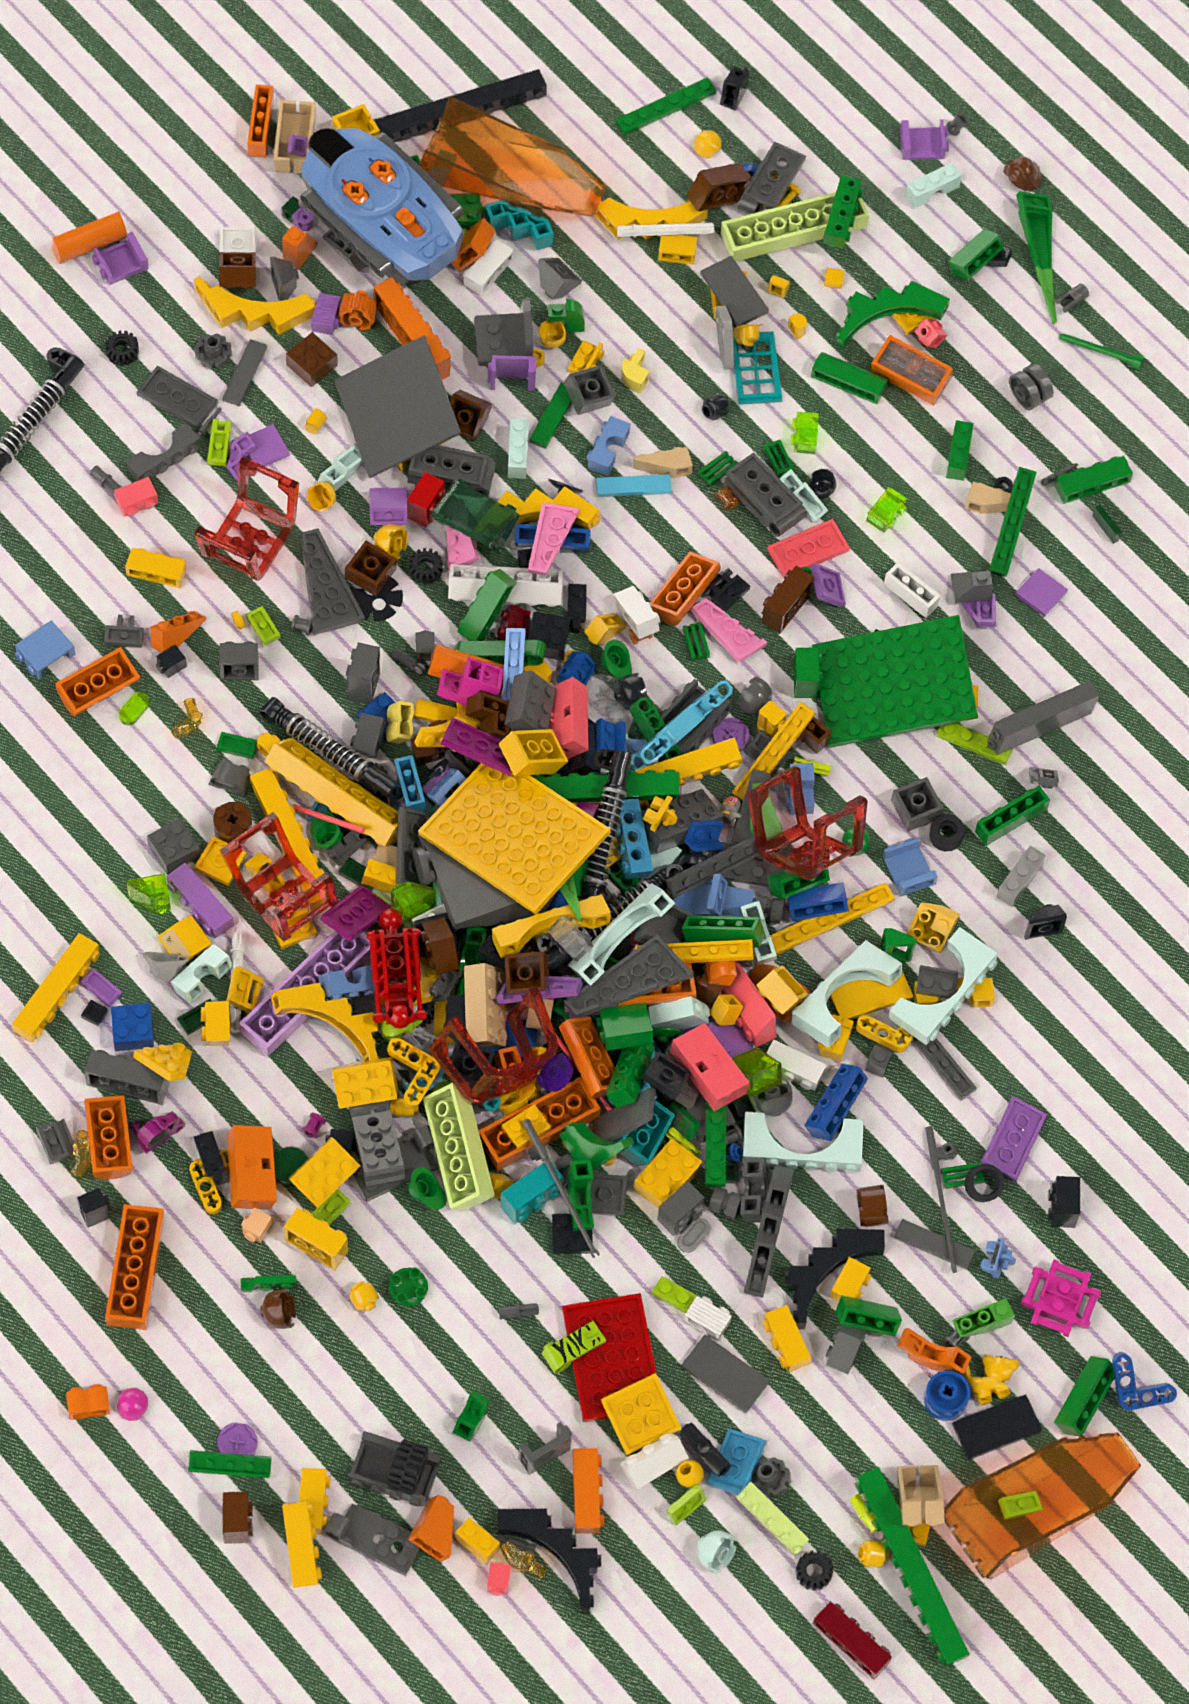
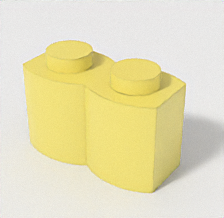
[386,700,414,744]

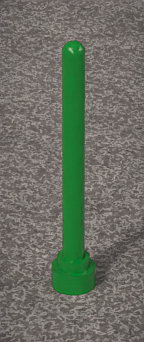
[1059,333,1144,370]

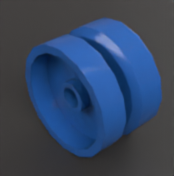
[923,1370,971,1421]

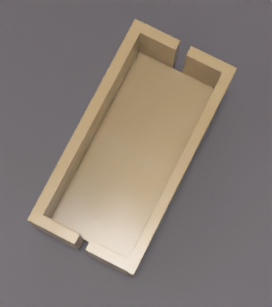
[273,100,316,174]
[464,963,507,1049]
[897,1465,944,1526]

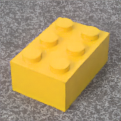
[499,729,568,776]
[332,1057,399,1109]
[289,1137,360,1208]
[634,1138,703,1208]
[284,1208,348,1270]

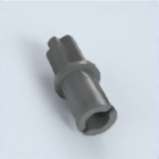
[90,465,122,495]
[499,1303,539,1320]

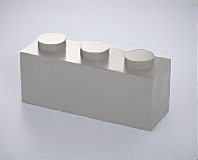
[996,845,1046,907]

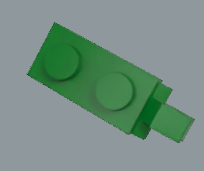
[241,1275,297,1293]

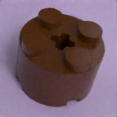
[213,802,253,846]
[856,1185,889,1227]

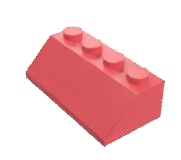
[719,961,776,1047]

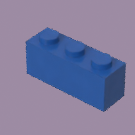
[788,882,849,922]

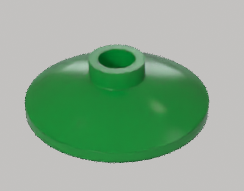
[652,1027,683,1043]

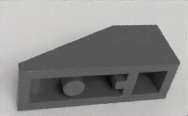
[322,230,367,272]

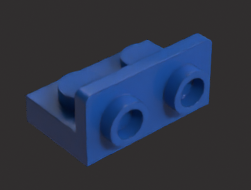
[556,651,597,685]
[596,718,626,761]
[684,819,724,852]

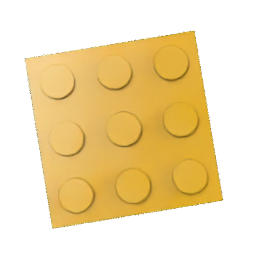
[600,1373,681,1455]

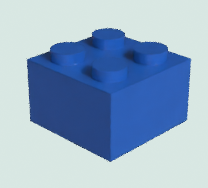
[111,1003,154,1052]

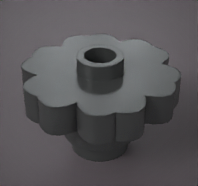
[195,333,232,369]
[751,1457,791,1498]

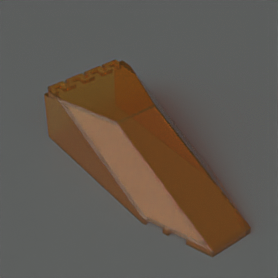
[419,96,607,217]
[944,1432,1141,1580]

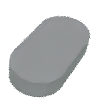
[677,1218,710,1253]

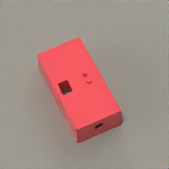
[548,677,588,760]
[670,1023,750,1111]

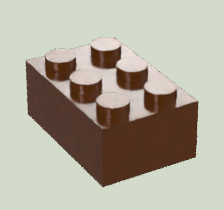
[687,163,752,212]
[761,565,815,634]

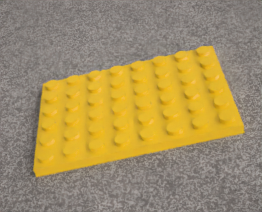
[418,763,611,914]

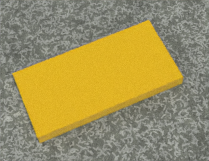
[830,971,914,1020]

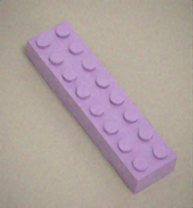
[239,931,371,1057]

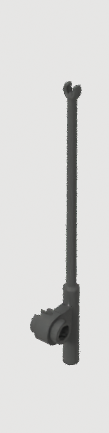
[522,1119,600,1258]
[925,1126,957,1273]

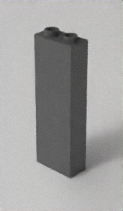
[987,680,1100,755]

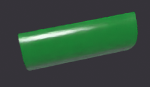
[811,352,889,404]

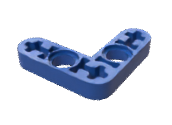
[1112,1352,1177,1410]

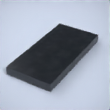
[952,1394,1043,1461]

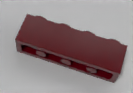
[813,1601,892,1680]

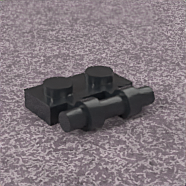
[702,568,751,612]

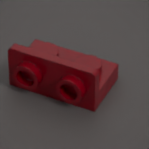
[497,604,531,641]

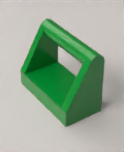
[880,928,917,962]

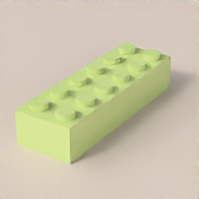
[423,1083,495,1210]

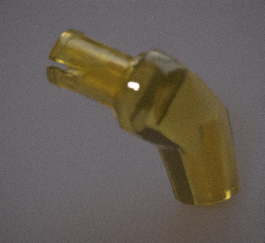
[171,698,203,739]
[71,1130,91,1178]
[500,1541,547,1578]

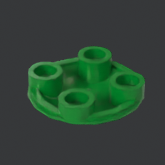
[388,1267,428,1307]

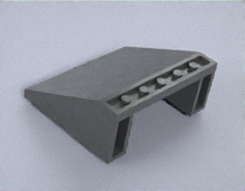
[418,834,555,929]

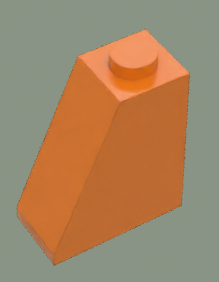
[451,218,496,272]
[282,226,318,270]
[408,1495,454,1562]

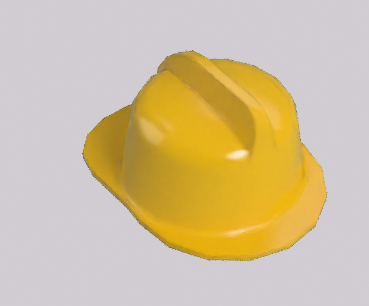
[733,324,764,347]
[498,1084,536,1116]

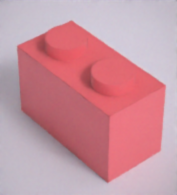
[114,477,158,517]

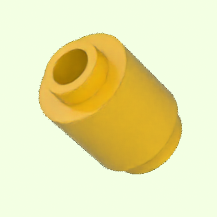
[390,1097,418,1117]

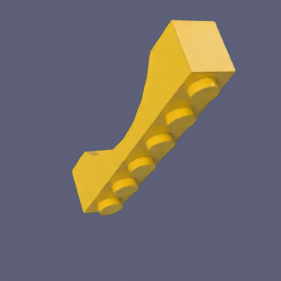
[492,894,610,958]

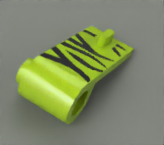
[542,1321,606,1374]

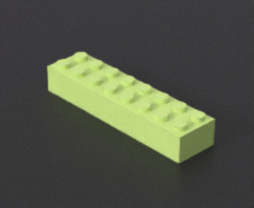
[721,192,869,262]

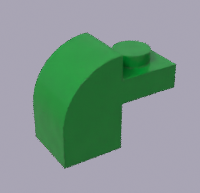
[547,298,585,332]
[452,1390,491,1442]

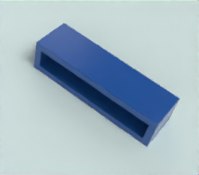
[515,524,591,552]

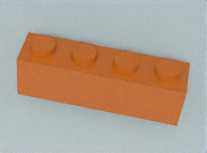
[247,84,274,157]
[572,1448,604,1534]

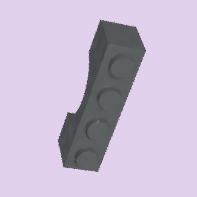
[126,423,200,481]

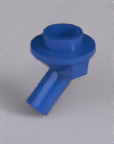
[726,1143,743,1162]

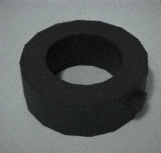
[994,477,1013,493]

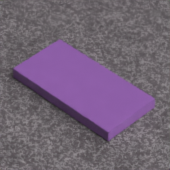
[981,1096,1047,1182]

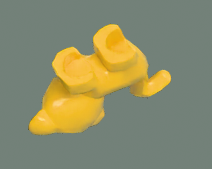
[963,1354,1019,1405]

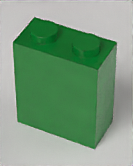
[596,1003,653,1051]

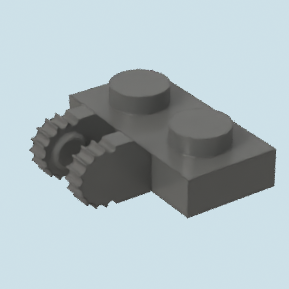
[104,615,144,648]

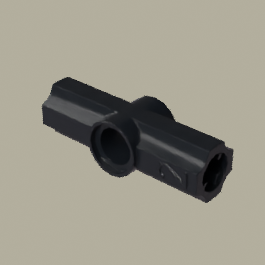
[679,1422,731,1477]

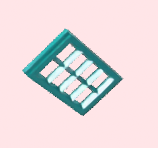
[733,331,782,405]

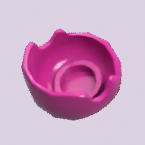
[117,1388,148,1421]

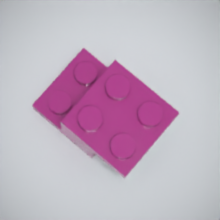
[437,657,504,706]

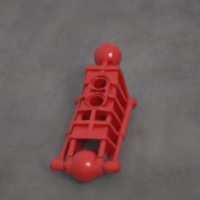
[366,908,427,1029]

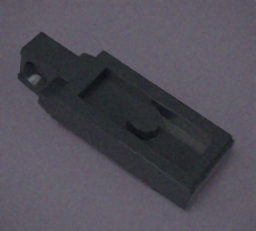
[567,584,587,633]
[193,1131,225,1186]

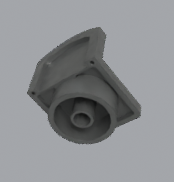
[474,298,533,366]

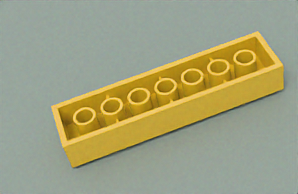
[265,738,399,846]

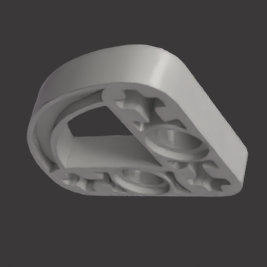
[716,305,734,370]

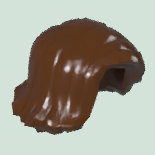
[1003,157,1042,192]

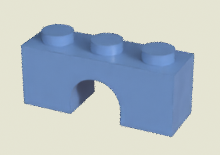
[586,416,631,476]
[318,966,375,1000]

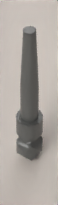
[196,407,222,439]
[1041,463,1078,486]

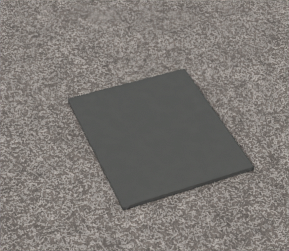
[334,335,461,478]

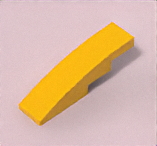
[414,699,458,722]

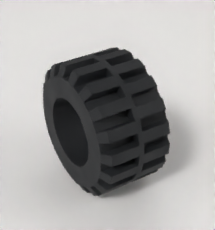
[387,1439,428,1496]

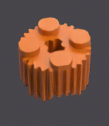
[338,290,378,331]

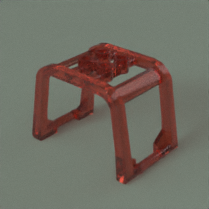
[194,456,299,581]
[747,766,868,880]
[219,812,338,941]
[428,987,558,1104]

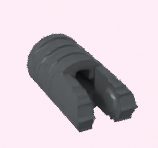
[1055,283,1090,313]

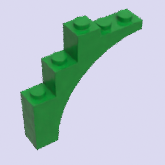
[835,280,950,349]

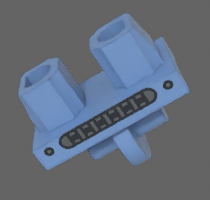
[981,1238,1016,1279]

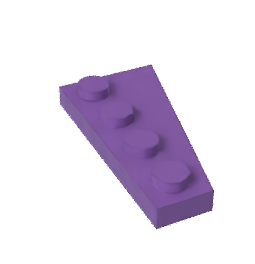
[496,976,584,1004]

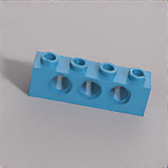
[615,799,653,879]

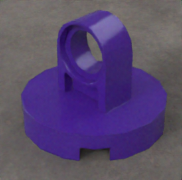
[537,1053,575,1092]

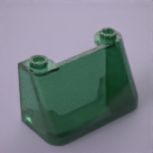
[430,479,520,554]

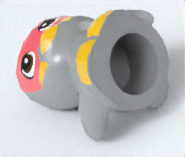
[720,796,742,828]

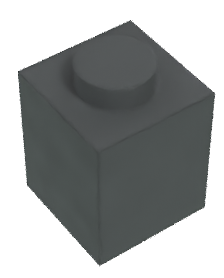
[416,630,435,661]

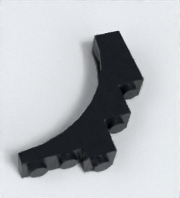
[784,1229,885,1330]
[498,1508,601,1614]

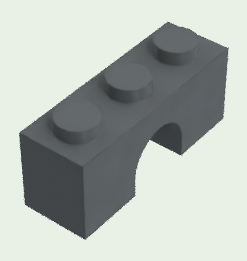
[740,1158,768,1222]

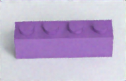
[167,863,234,938]

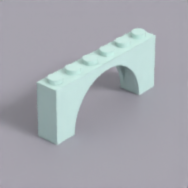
[568,883,675,986]
[889,927,998,1045]
[792,940,902,1048]
[742,1112,863,1173]

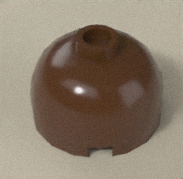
[260,1288,296,1329]

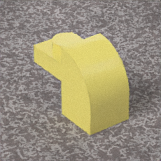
[621,348,650,394]

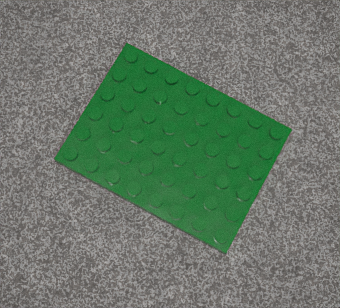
[812,615,978,748]

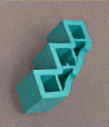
[485,200,554,250]

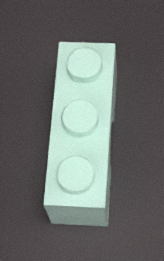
[905,163,962,209]
[508,419,529,479]
[741,901,777,965]
[171,944,232,1004]

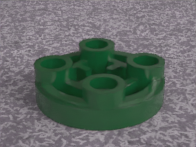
[274,1147,309,1187]

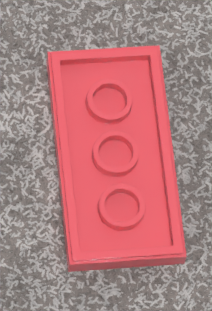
[767,519,850,578]

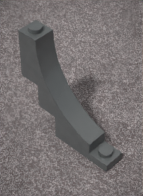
[744,1164,794,1298]

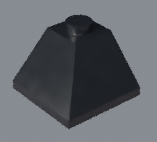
[1024,904,1067,940]

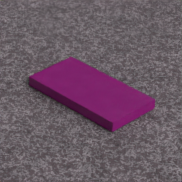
[440,717,512,776]
[320,885,392,942]

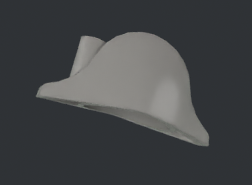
[143,952,189,982]

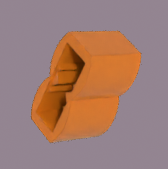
[66,1384,110,1420]

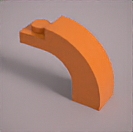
[897,1328,972,1375]

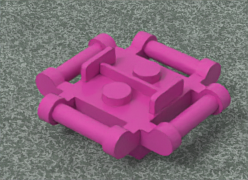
[1021,1259,1101,1337]

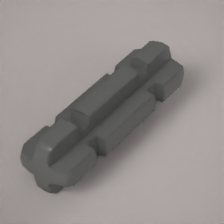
[392,649,426,675]
[496,1535,536,1556]

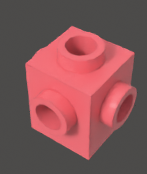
[914,319,948,348]

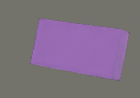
[80,968,123,1008]

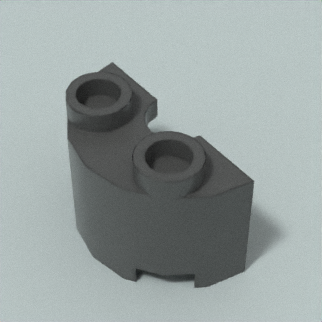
[208,758,250,797]

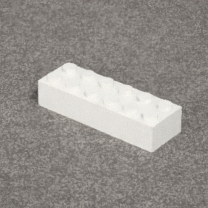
[448,564,563,607]

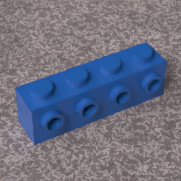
[804,1063,868,1141]

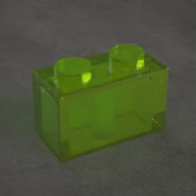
[790,412,819,454]
[866,487,907,533]

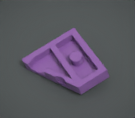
[961,594,996,627]

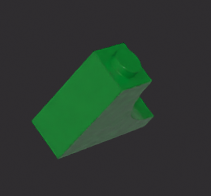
[559,1121,635,1171]

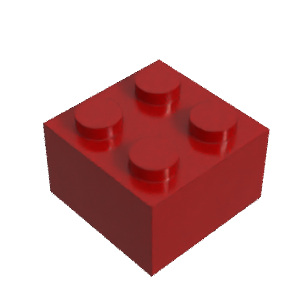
[407,472,446,528]

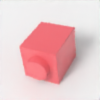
[487,1562,511,1596]

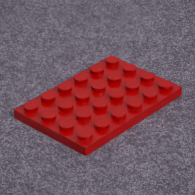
[562,1293,657,1423]

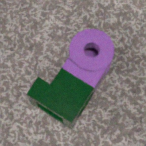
[281,196,313,231]

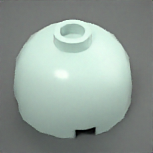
[698,1531,736,1573]

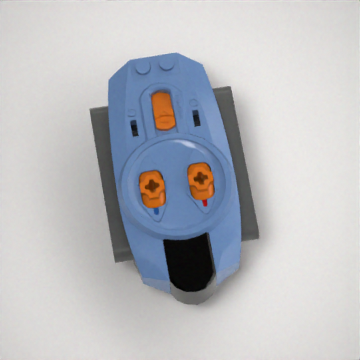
[300,128,464,286]

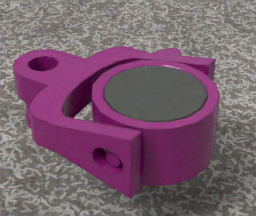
[129,1111,185,1154]

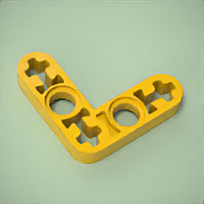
[856,1015,914,1053]
[387,1038,440,1109]
[189,1148,229,1214]

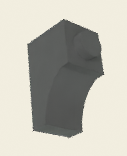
[865,1035,898,1078]

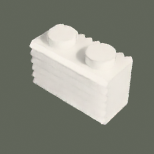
[684,1296,732,1340]

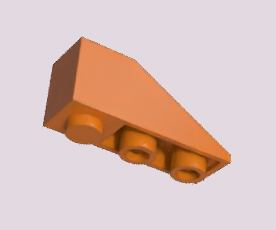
[150,611,206,652]

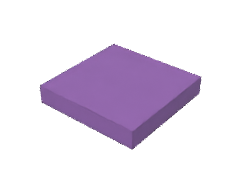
[248,424,290,470]
[811,563,846,607]
[1015,568,1068,617]

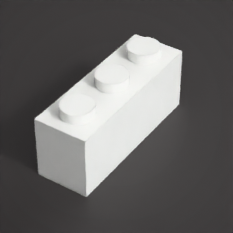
[463,239,514,296]
[884,562,940,618]
[613,586,660,639]
[762,1040,827,1091]
[620,1433,689,1490]

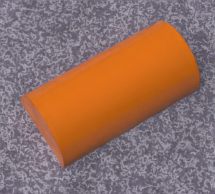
[51,211,127,264]
[650,552,721,626]
[428,644,504,696]
[55,647,141,717]
[617,963,697,1006]
[559,1017,615,1099]
[84,1096,133,1180]

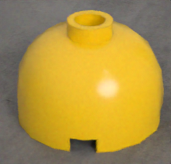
[373,524,409,560]

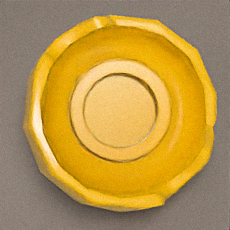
[694,130,722,158]
[538,320,566,348]
[307,482,336,512]

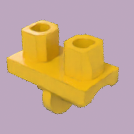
[643,795,678,832]

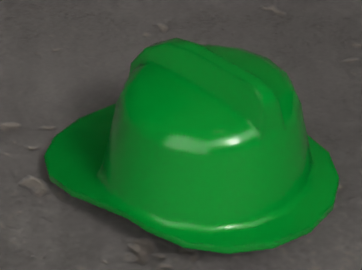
[601,640,632,680]
[310,811,344,851]
[408,1167,447,1210]

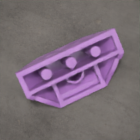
[683,1016,755,1077]

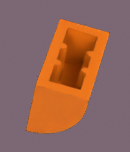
[705,961,737,986]

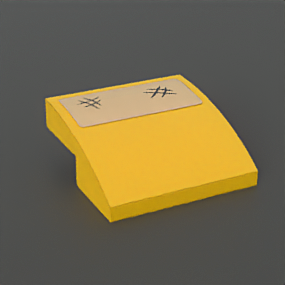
[157,915,213,966]

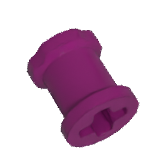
[301,1112,326,1139]

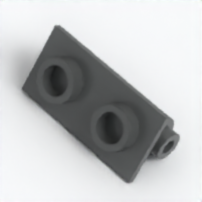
[327,830,367,866]
[430,970,464,1002]

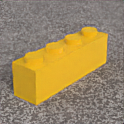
[282,1500,322,1588]

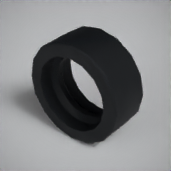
[964,1164,1004,1203]

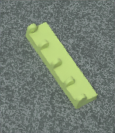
[736,1482,810,1555]

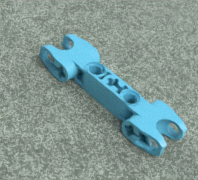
[630,680,733,771]

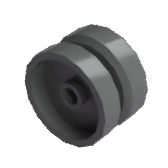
[1009,363,1054,411]

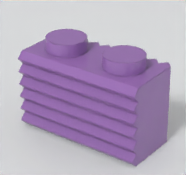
[311,293,341,335]

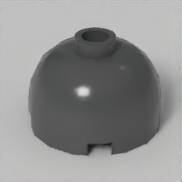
[737,676,773,715]
[753,1079,793,1116]

